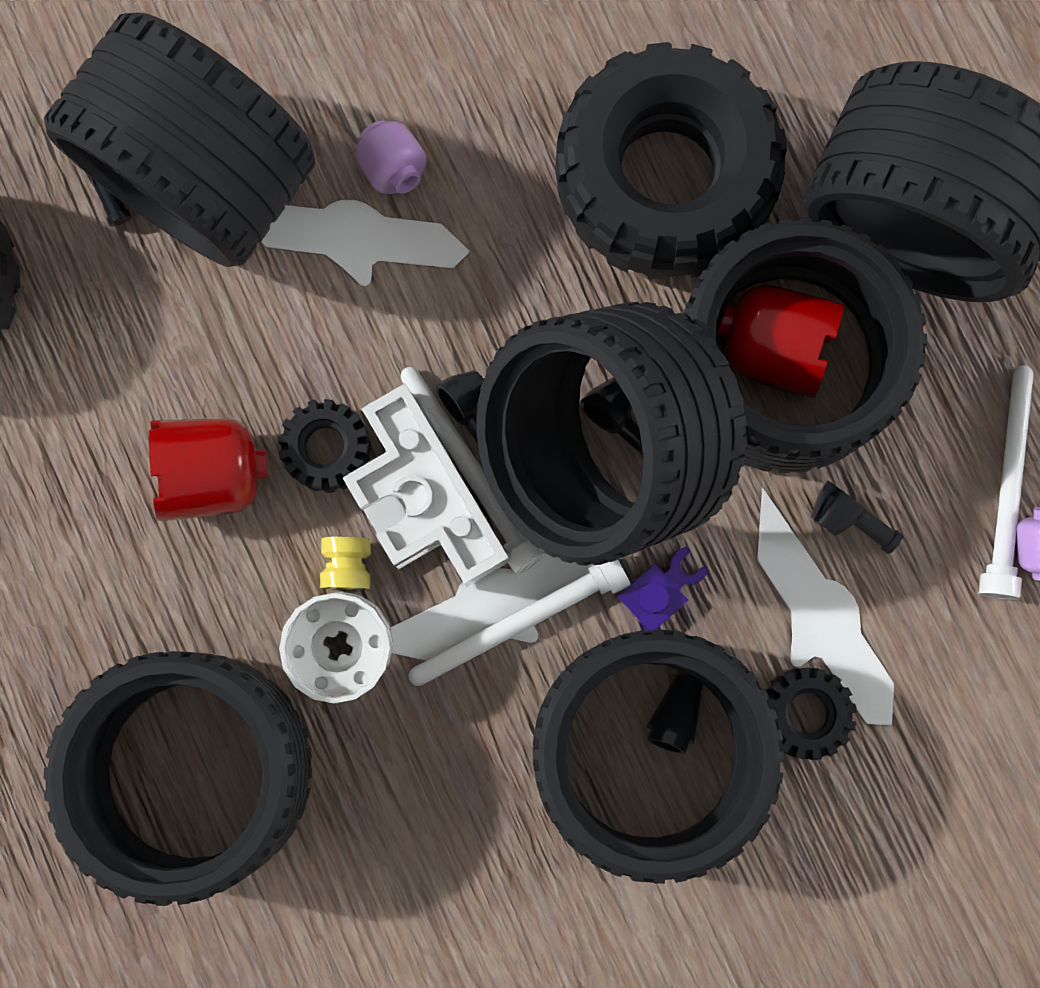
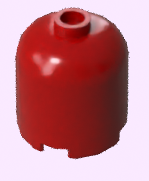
[718,285,844,398]
[149,419,268,521]

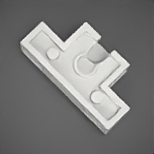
[343,383,509,587]

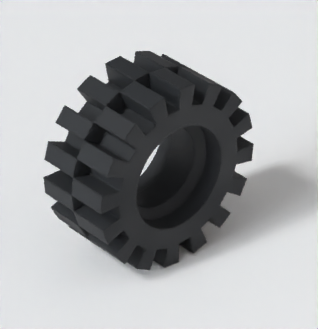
[278,399,372,493]
[765,667,857,760]

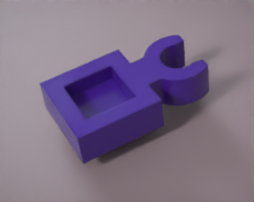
[617,547,708,631]

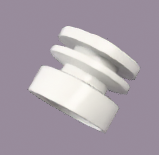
[279,591,393,703]

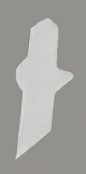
[261,200,470,286]
[757,487,894,726]
[390,555,594,661]

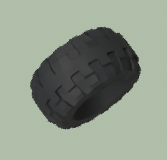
[555,42,787,280]

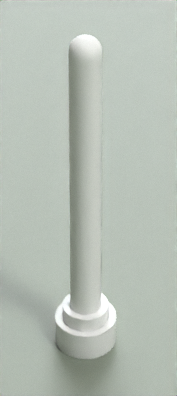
[978,365,1033,600]
[401,367,548,574]
[408,560,631,686]

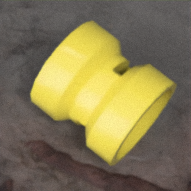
[320,537,371,590]

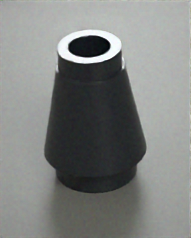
[647,675,704,754]

